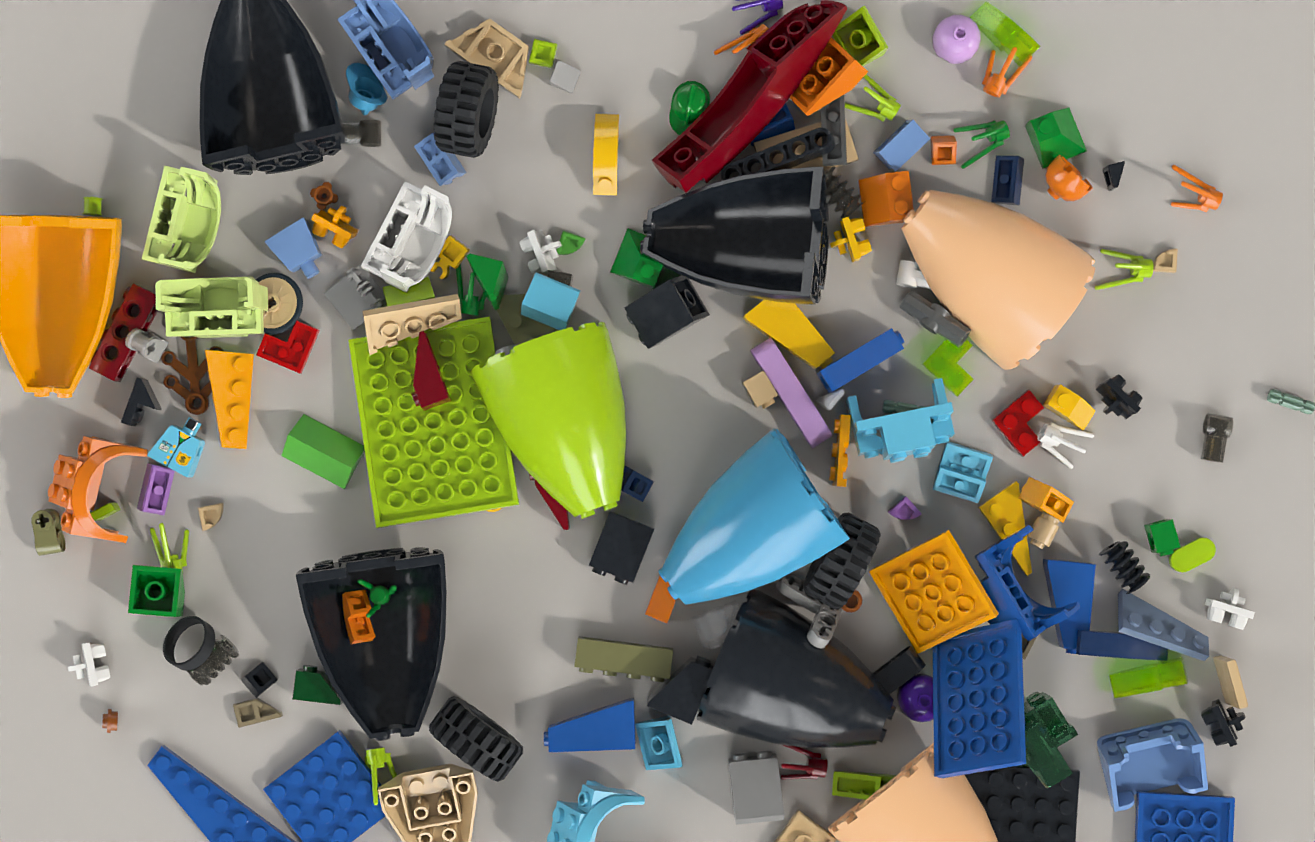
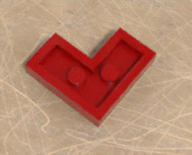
[256,321,320,374]
[991,390,1044,457]

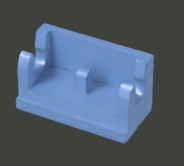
[873,120,930,172]
[414,133,467,186]

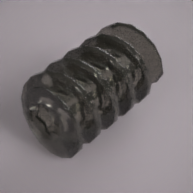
[825,166,866,219]
[187,635,239,686]

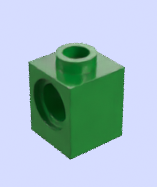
[1144,519,1180,556]

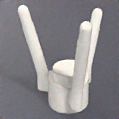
[1037,422,1094,469]

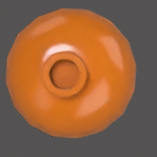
[1045,155,1093,202]

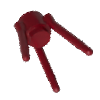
[780,745,828,780]

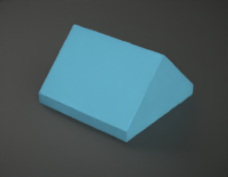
[521,272,581,330]
[635,715,683,770]

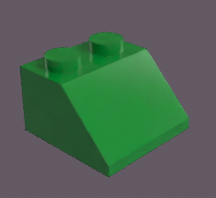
[128,565,185,617]

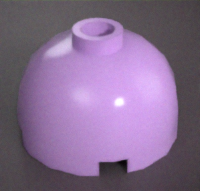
[932,15,981,64]

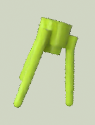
[845,74,901,122]
[1094,249,1153,290]
[150,523,189,573]
[365,747,397,805]

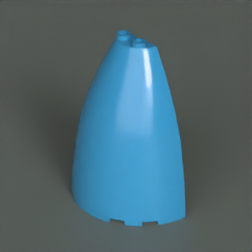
[658,428,850,605]

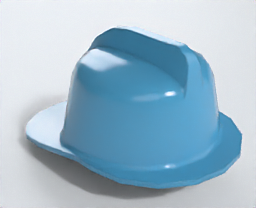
[346,63,387,115]

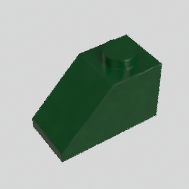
[292,665,343,705]

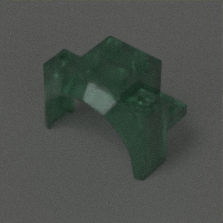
[1022,691,1078,788]

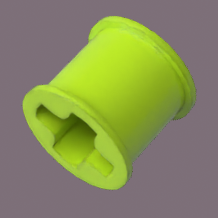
[82,197,103,216]

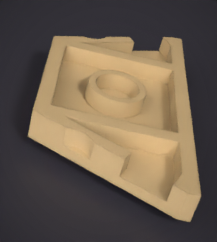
[444,19,529,99]

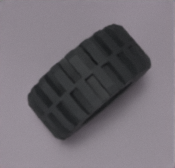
[434,61,499,158]
[803,512,881,609]
[429,696,523,782]

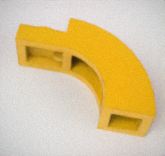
[593,114,619,195]

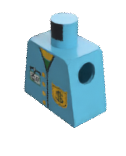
[147,417,205,477]

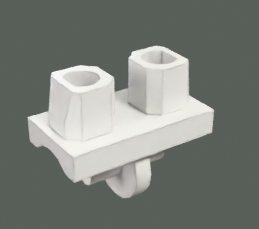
[519,230,562,273]
[1205,588,1255,630]
[67,642,110,687]

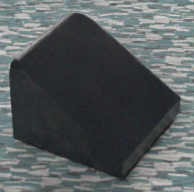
[1103,161,1125,191]
[241,662,278,698]

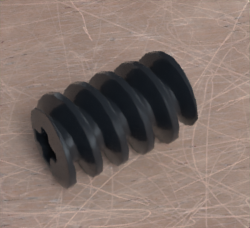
[1099,541,1150,594]

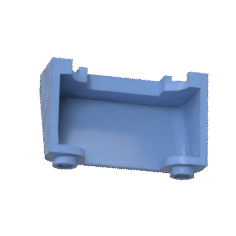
[1097,718,1208,812]

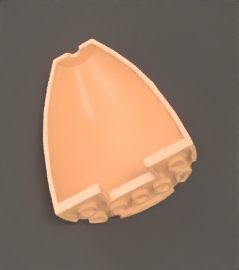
[901,190,1095,370]
[828,743,998,842]

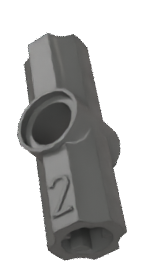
[900,290,971,347]

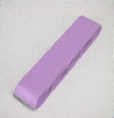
[750,338,833,449]

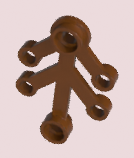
[161,336,224,415]

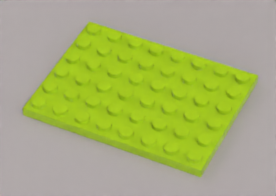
[348,316,520,528]

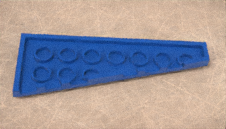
[147,745,296,842]

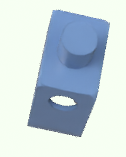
[265,217,322,279]

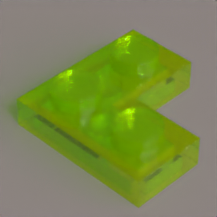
[922,339,974,397]

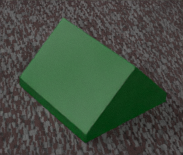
[466,253,509,311]

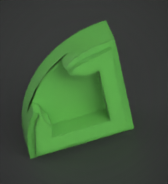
[556,231,586,255]

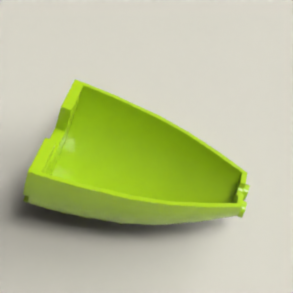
[471,322,626,519]

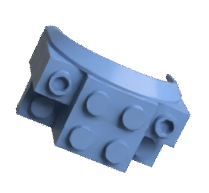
[337,0,435,100]

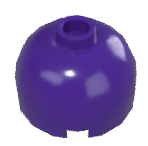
[897,674,933,723]

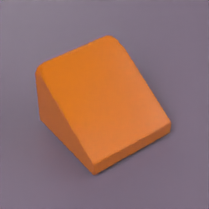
[931,136,957,165]

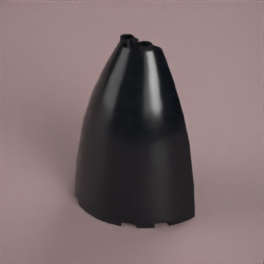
[199,0,345,175]
[640,167,829,305]
[296,547,447,741]
[697,589,896,748]

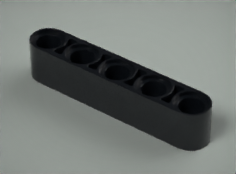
[721,127,835,180]
[873,645,926,694]

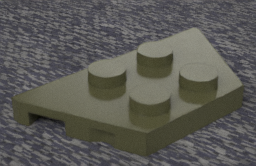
[496,294,559,345]

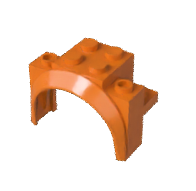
[48,436,148,543]

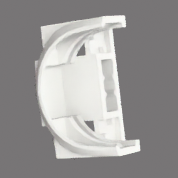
[361,182,452,293]

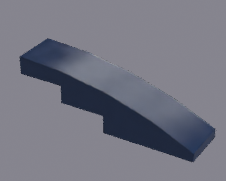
[1076,630,1168,661]

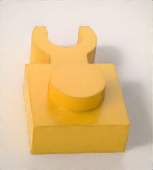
[430,235,470,280]

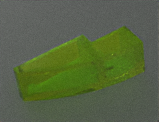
[970,1,1041,67]
[1109,657,1188,699]

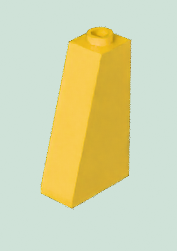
[743,300,835,369]

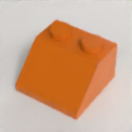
[858,170,914,227]

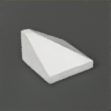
[816,389,844,410]

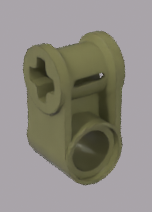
[31,508,66,556]

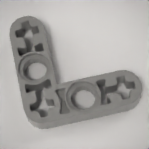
[777,574,842,648]

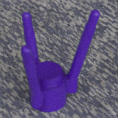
[732,0,783,35]

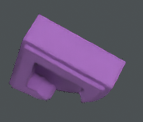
[888,496,922,520]

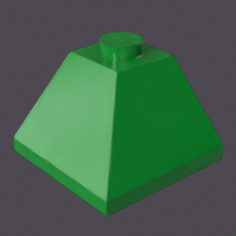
[1025,108,1087,169]
[610,228,663,289]

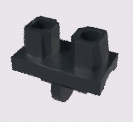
[1096,374,1143,419]
[1201,699,1246,747]

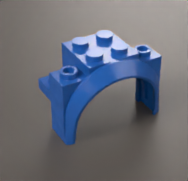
[975,525,1080,641]

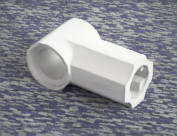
[896,260,930,289]

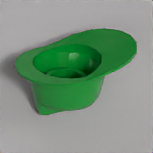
[669,81,710,135]

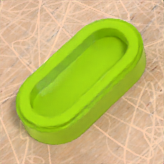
[1169,538,1216,572]

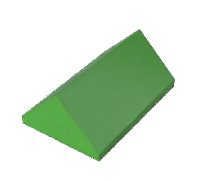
[282,414,365,489]

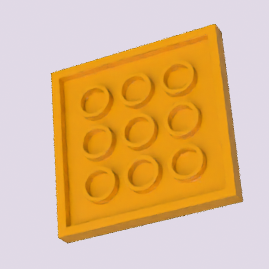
[869,530,999,654]

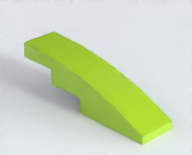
[832,771,896,800]

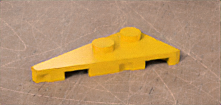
[978,481,1032,576]

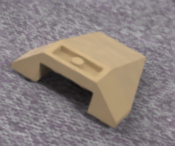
[377,764,478,842]

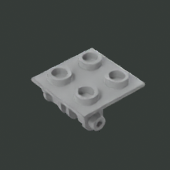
[324,264,386,330]

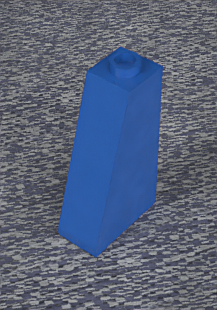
[816,328,904,394]
[1043,559,1096,654]
[544,698,636,752]

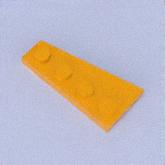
[204,350,254,449]

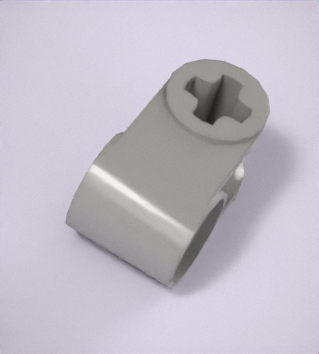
[125,328,169,363]

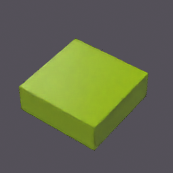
[529,39,558,68]
[90,502,121,521]

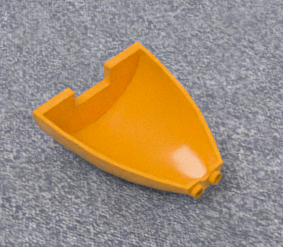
[0,215,122,398]

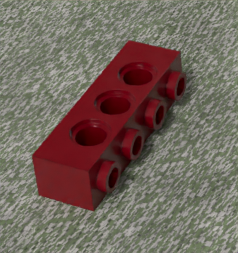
[89,283,158,382]

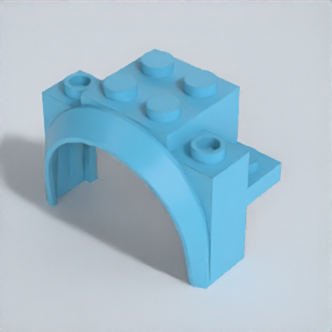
[846,378,955,463]
[547,780,645,842]

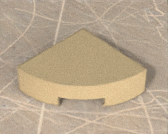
[1153,249,1178,273]
[198,503,224,531]

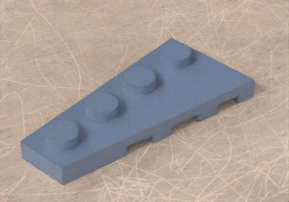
[1118,589,1209,661]

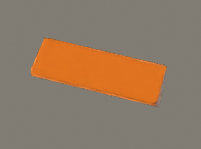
[645,576,677,623]

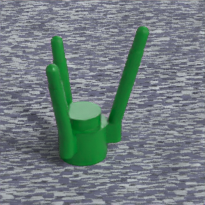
[953,120,1010,169]
[456,264,487,315]
[358,579,397,618]

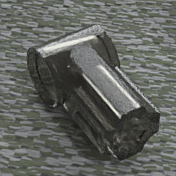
[341,120,381,147]
[1201,413,1233,463]

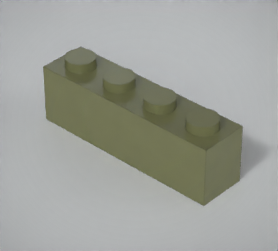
[574,636,673,682]

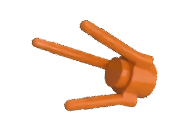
[714,24,769,55]
[981,47,1032,98]
[1171,165,1223,212]

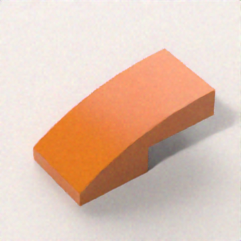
[342,590,376,644]

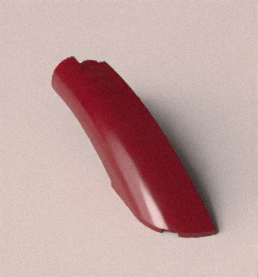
[652,0,847,193]

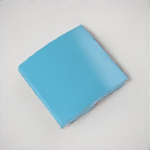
[933,442,993,504]

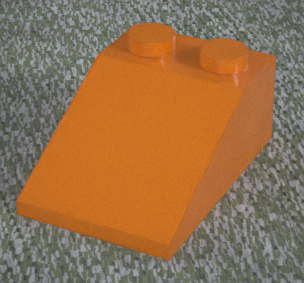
[790,37,868,116]

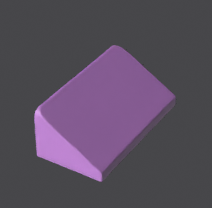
[137,463,175,515]

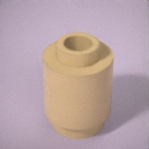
[1027,512,1060,549]

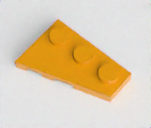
[829,414,851,487]

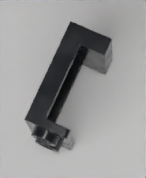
[589,511,654,585]

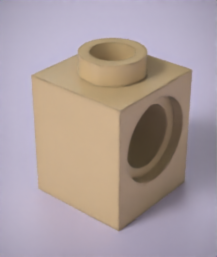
[742,371,778,409]

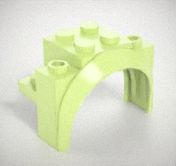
[142,166,221,273]
[155,277,268,338]

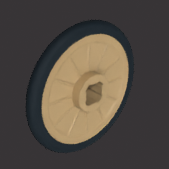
[255,273,303,334]

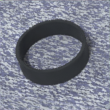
[163,616,215,671]

